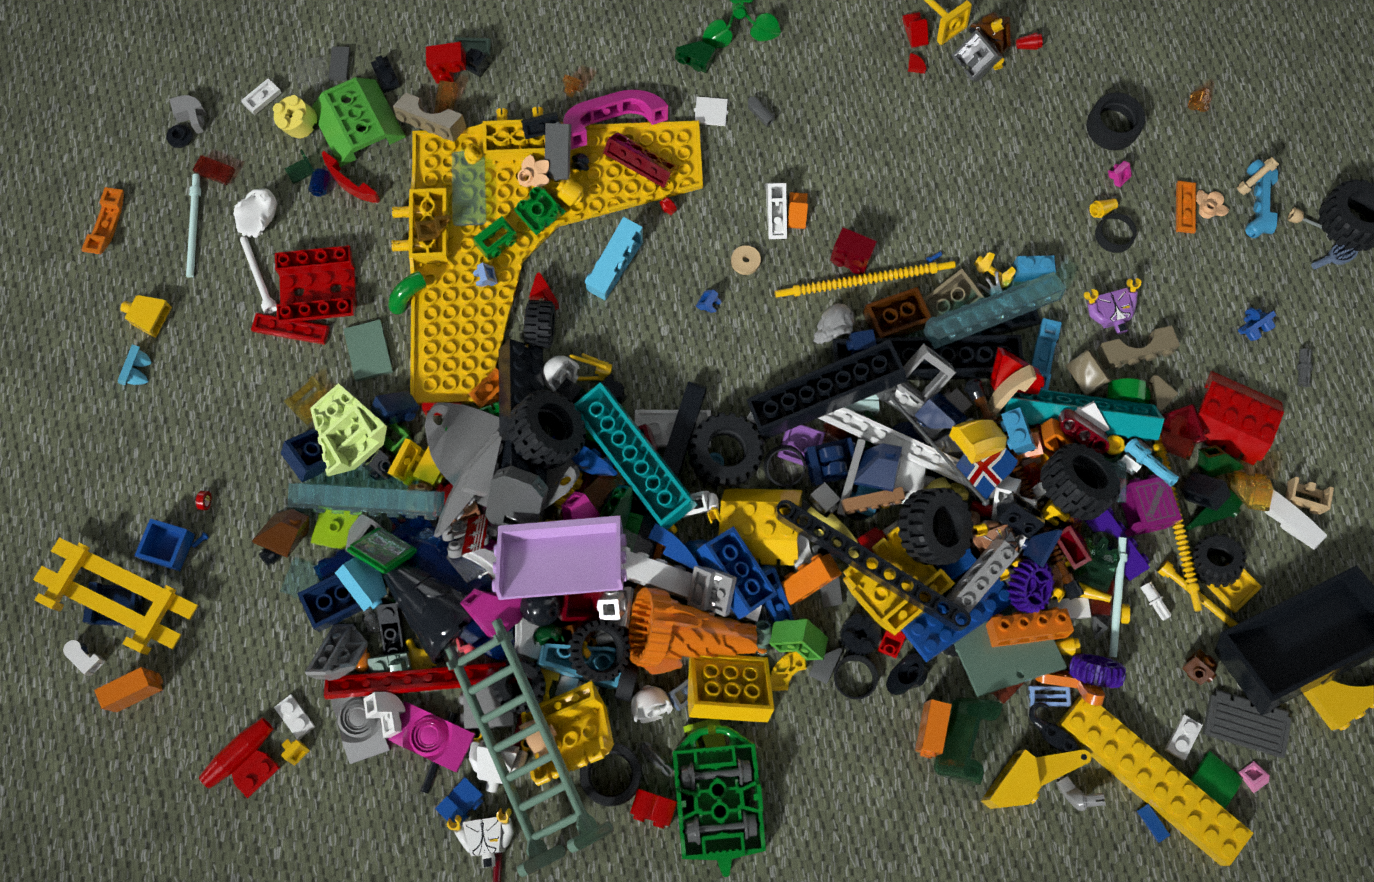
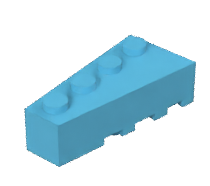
[585,217,643,301]
[535,644,621,689]

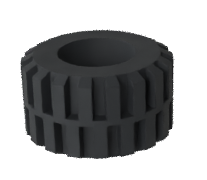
[524,300,555,348]
[1191,533,1247,588]
[493,659,546,714]

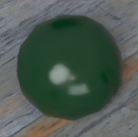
[532,623,565,646]

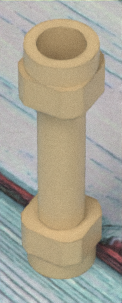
[1237,157,1279,195]

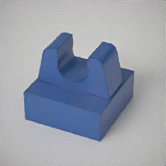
[696,289,721,313]

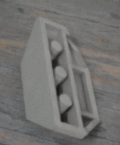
[305,624,368,680]

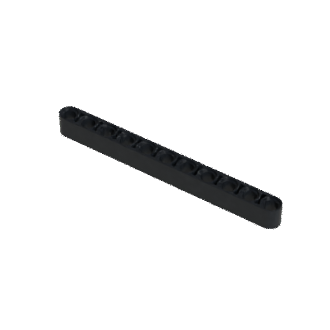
[633,381,707,559]
[775,500,971,631]

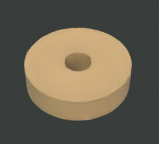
[731,245,761,275]

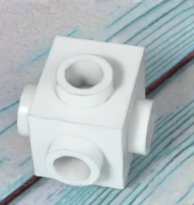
[597,590,628,621]

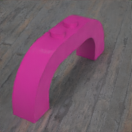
[563,90,668,150]

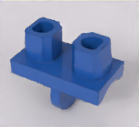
[1238,308,1276,341]

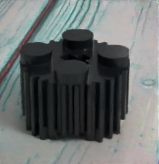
[839,614,881,656]

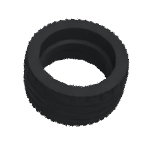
[1086,92,1145,151]
[580,742,642,807]

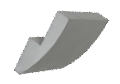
[687,566,737,617]

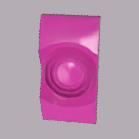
[386,701,476,773]

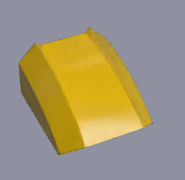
[949,420,1007,464]

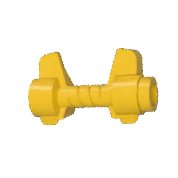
[974,252,1016,289]

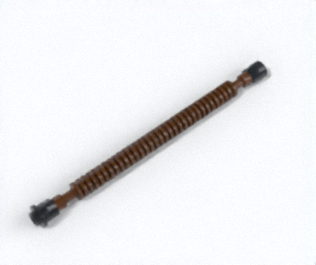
[964,379,1084,600]

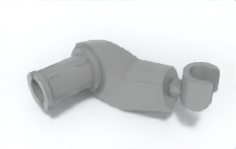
[1056,776,1106,811]

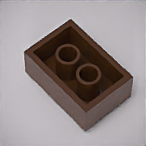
[863,287,932,338]

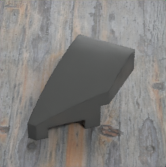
[1091,601,1113,640]
[809,647,843,684]

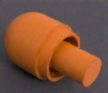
[355,648,371,673]

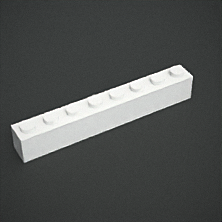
[623,546,762,623]

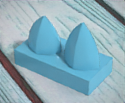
[118,344,152,385]

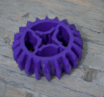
[1007,559,1055,613]
[1069,653,1126,688]

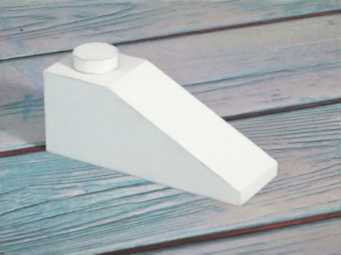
[766,183,787,239]

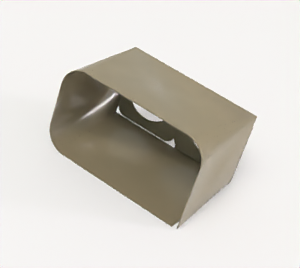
[1065,349,1112,395]

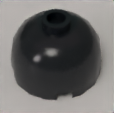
[520,595,562,627]

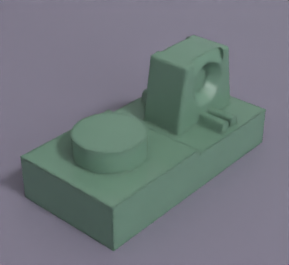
[367,651,412,673]

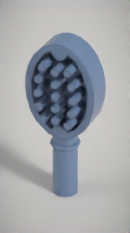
[1311,244,1358,270]

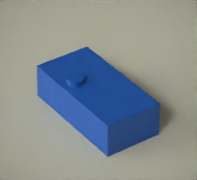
[695,526,778,620]

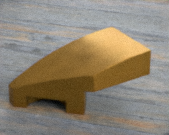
[415,215,451,242]

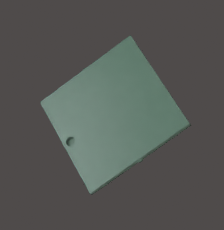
[954,605,1067,697]

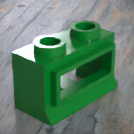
[473,216,518,261]

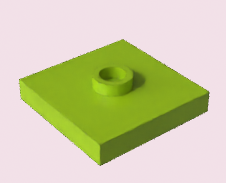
[311,505,360,551]

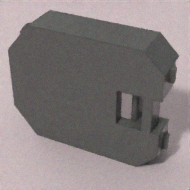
[485,466,549,527]

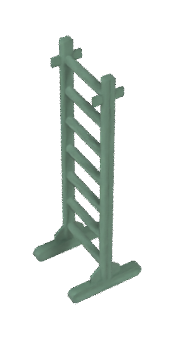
[445,618,614,877]

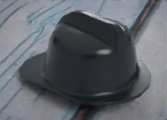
[886,653,929,695]

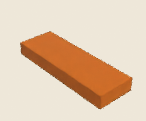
[1176,181,1196,234]

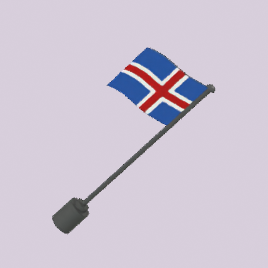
[875,387,1018,506]

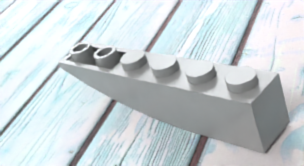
[434,431,500,538]

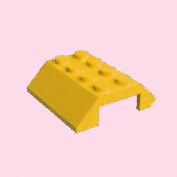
[718,488,802,566]
[843,527,955,636]
[521,681,614,786]

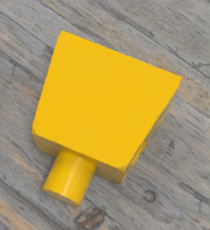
[120,295,172,338]

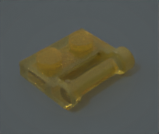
[283,376,328,426]

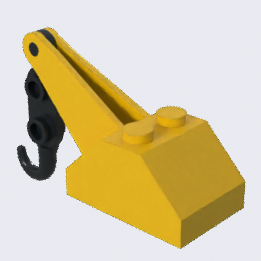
[981,702,1091,809]

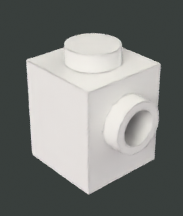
[809,482,840,516]

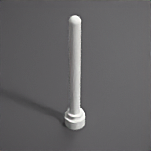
[240,236,277,314]

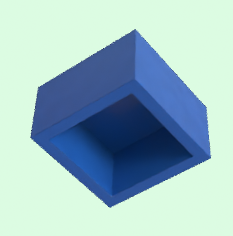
[135,519,195,572]

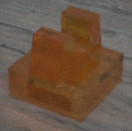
[562,74,584,98]
[1188,88,1211,112]

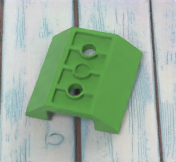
[312,77,406,167]

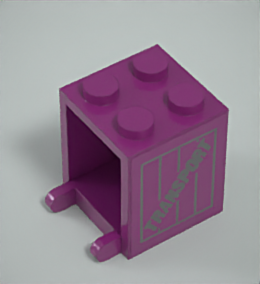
[1119,474,1182,537]

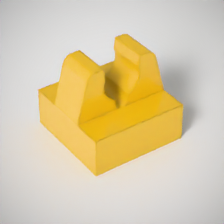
[281,738,310,766]

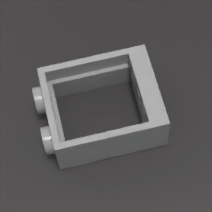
[895,344,956,405]

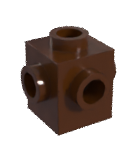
[1182,648,1218,686]

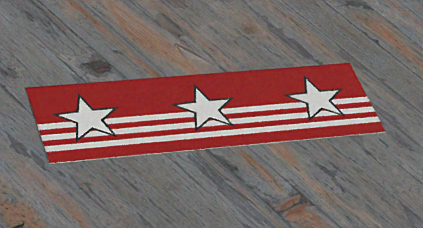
[461,514,488,555]

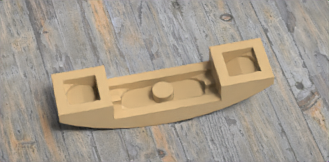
[987,365,1037,422]

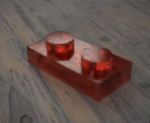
[192,155,235,185]

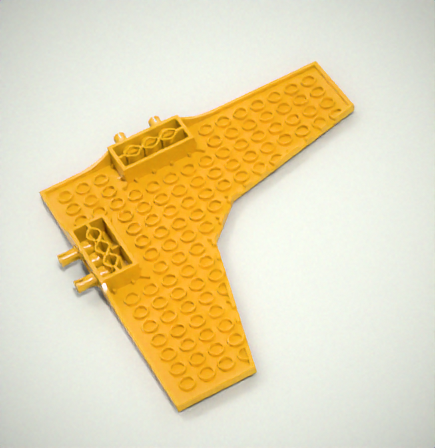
[391,107,703,406]

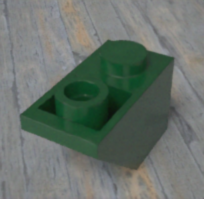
[675,41,716,73]
[1198,445,1244,477]

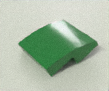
[1190,751,1243,809]

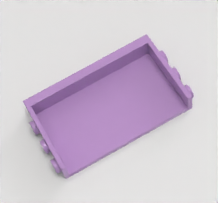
[492,516,627,600]

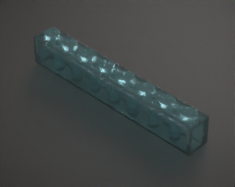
[923,272,1066,349]
[288,483,445,520]

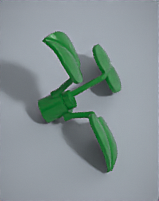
[702,0,781,48]

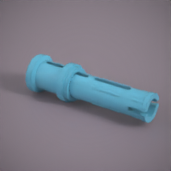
[1124,438,1179,486]

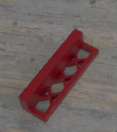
[603,132,679,188]

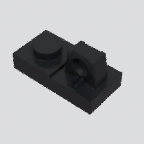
[371,55,400,93]
[521,112,559,139]

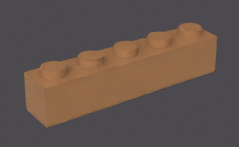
[841,487,905,515]

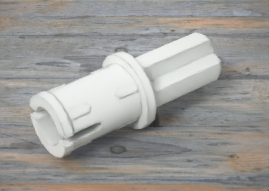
[1140,581,1171,620]

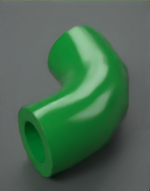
[388,271,426,314]

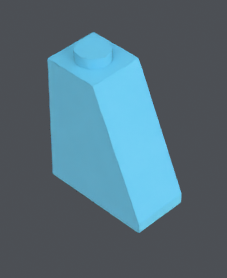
[335,547,387,611]

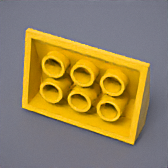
[687,655,774,722]

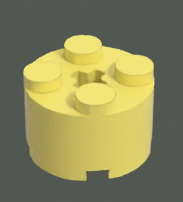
[273,95,317,139]

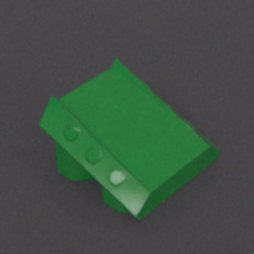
[513,186,566,235]

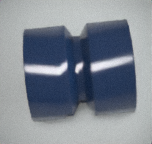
[818,445,848,478]

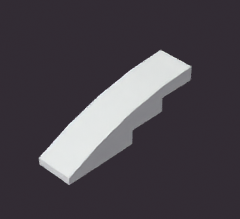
[1249,481,1327,550]

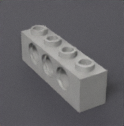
[945,539,1019,612]

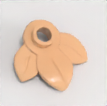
[518,155,550,188]
[1196,190,1229,219]

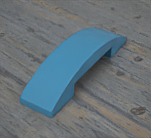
[1031,318,1062,390]

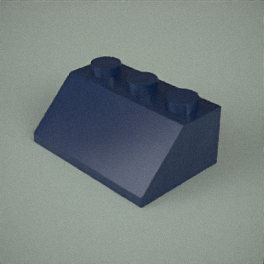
[297,574,362,632]

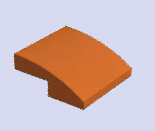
[468,368,499,410]

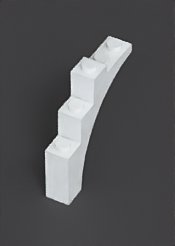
[463,549,541,662]

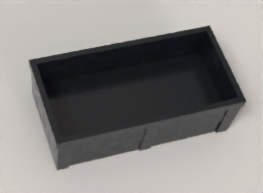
[1215,565,1374,716]

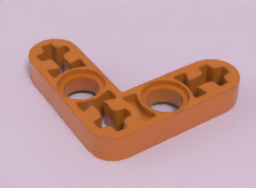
[1035,670,1105,706]

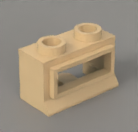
[1285,477,1334,515]

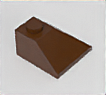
[252,509,309,558]

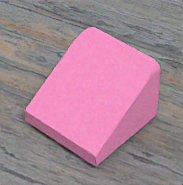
[1238,761,1270,793]

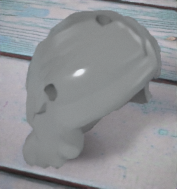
[813,303,856,344]

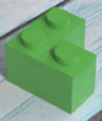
[769,618,828,660]

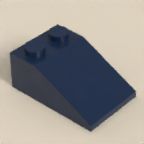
[280,428,327,483]

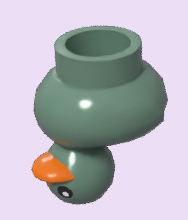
[755,620,772,656]

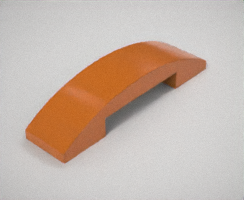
[81,187,124,255]

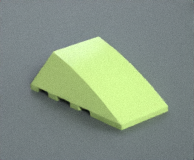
[310,383,387,476]

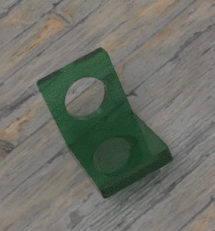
[285,149,315,184]

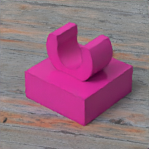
[1108,161,1132,187]

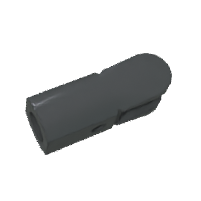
[748,97,775,127]

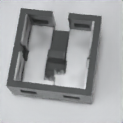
[951,30,1003,82]

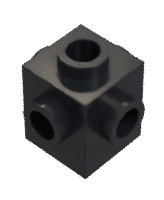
[362,450,394,481]

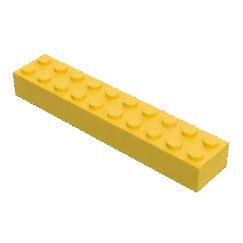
[1056,695,1254,866]

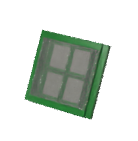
[347,527,417,574]

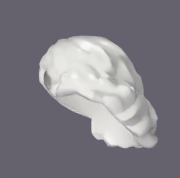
[233,188,277,238]

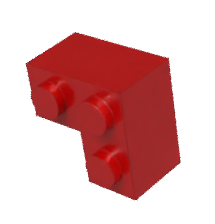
[426,42,466,84]

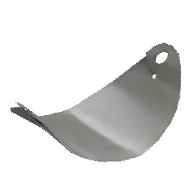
[425,402,580,509]

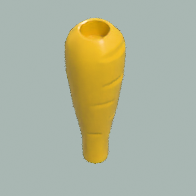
[1063,581,1112,603]

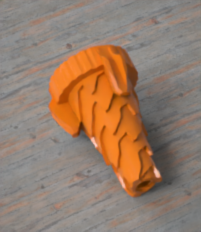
[627,587,758,674]

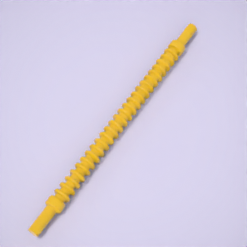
[775,261,956,298]
[1153,434,1202,612]

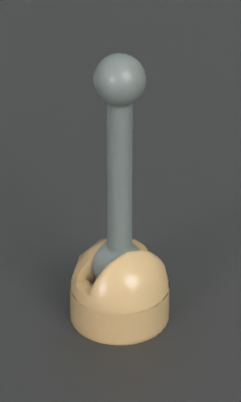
[1287,207,1326,233]

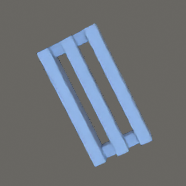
[1029,686,1071,707]

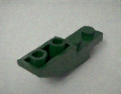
[599,484,632,532]

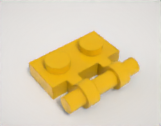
[387,438,425,486]

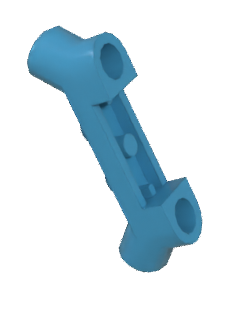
[1245,159,1278,238]

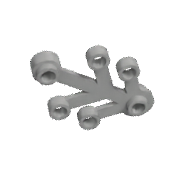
[442,514,498,558]

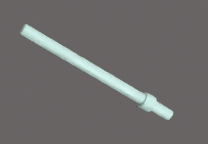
[186,174,201,278]
[1109,537,1128,657]

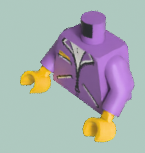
[1083,278,1141,335]

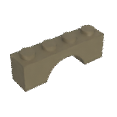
[393,93,467,142]
[1097,325,1180,370]

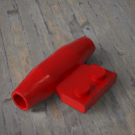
[199,718,280,798]

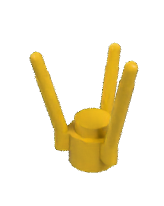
[569,353,613,381]

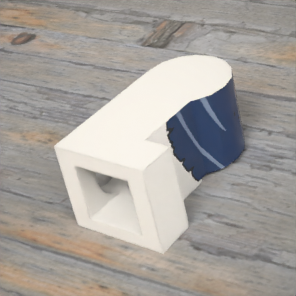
[63,640,106,676]

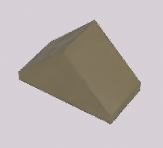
[1148,375,1178,412]

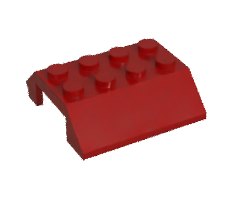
[1197,371,1284,465]

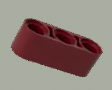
[1059,409,1110,454]

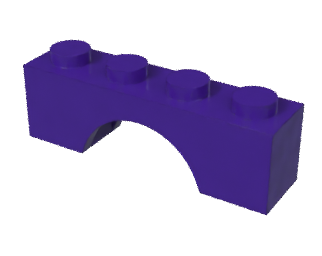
[1084,507,1150,581]

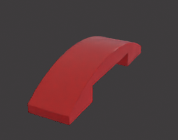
[322,151,380,203]

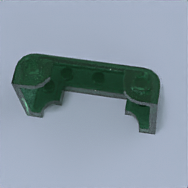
[934,697,1003,787]

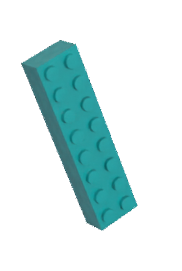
[574,382,698,530]
[1001,389,1164,441]

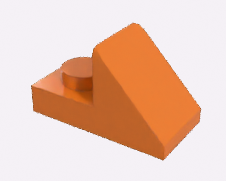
[787,192,808,229]

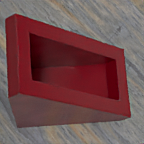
[1057,525,1092,570]

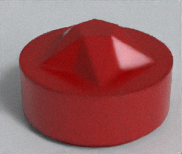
[659,197,677,215]

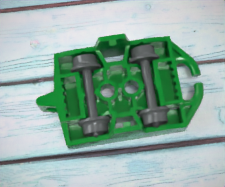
[672,725,766,877]

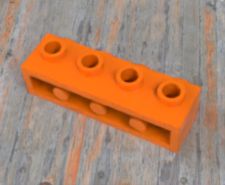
[986,607,1074,647]

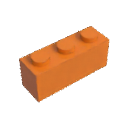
[781,553,842,605]

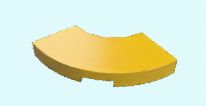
[770,652,807,691]

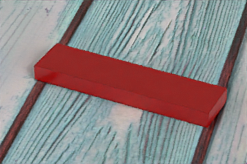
[251,313,330,345]

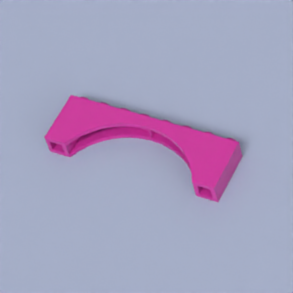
[460,491,600,639]

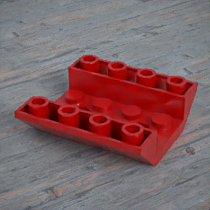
[275,245,357,323]

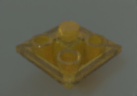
[1228,471,1273,511]

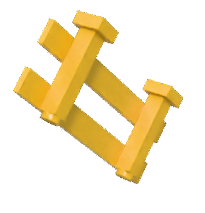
[33,537,199,655]

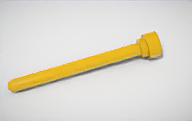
[1157,560,1238,627]

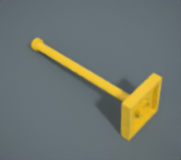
[924,0,972,45]

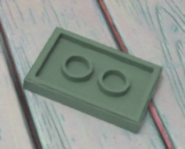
[343,319,393,382]

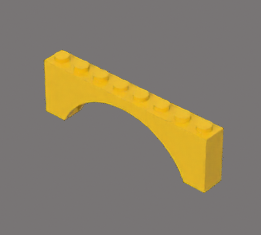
[1303,680,1374,731]

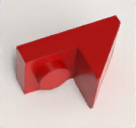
[902,12,929,48]
[529,272,559,310]

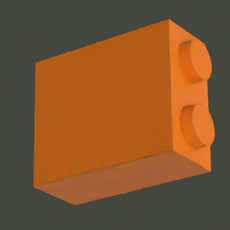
[94,667,163,712]
[915,699,952,759]

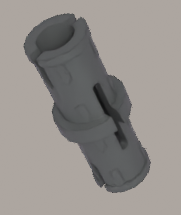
[1297,348,1313,387]

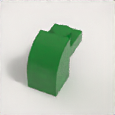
[1108,378,1151,404]

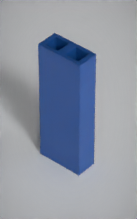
[1137,803,1170,843]

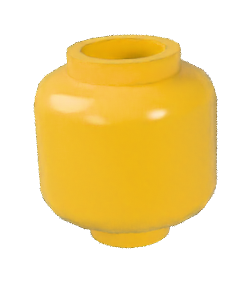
[556,178,584,206]

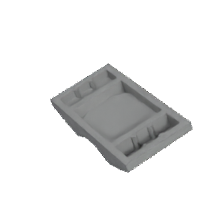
[331,672,390,764]

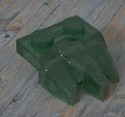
[1070,536,1120,593]

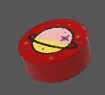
[196,490,212,510]

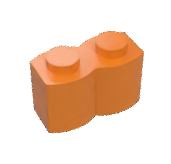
[1040,418,1075,452]

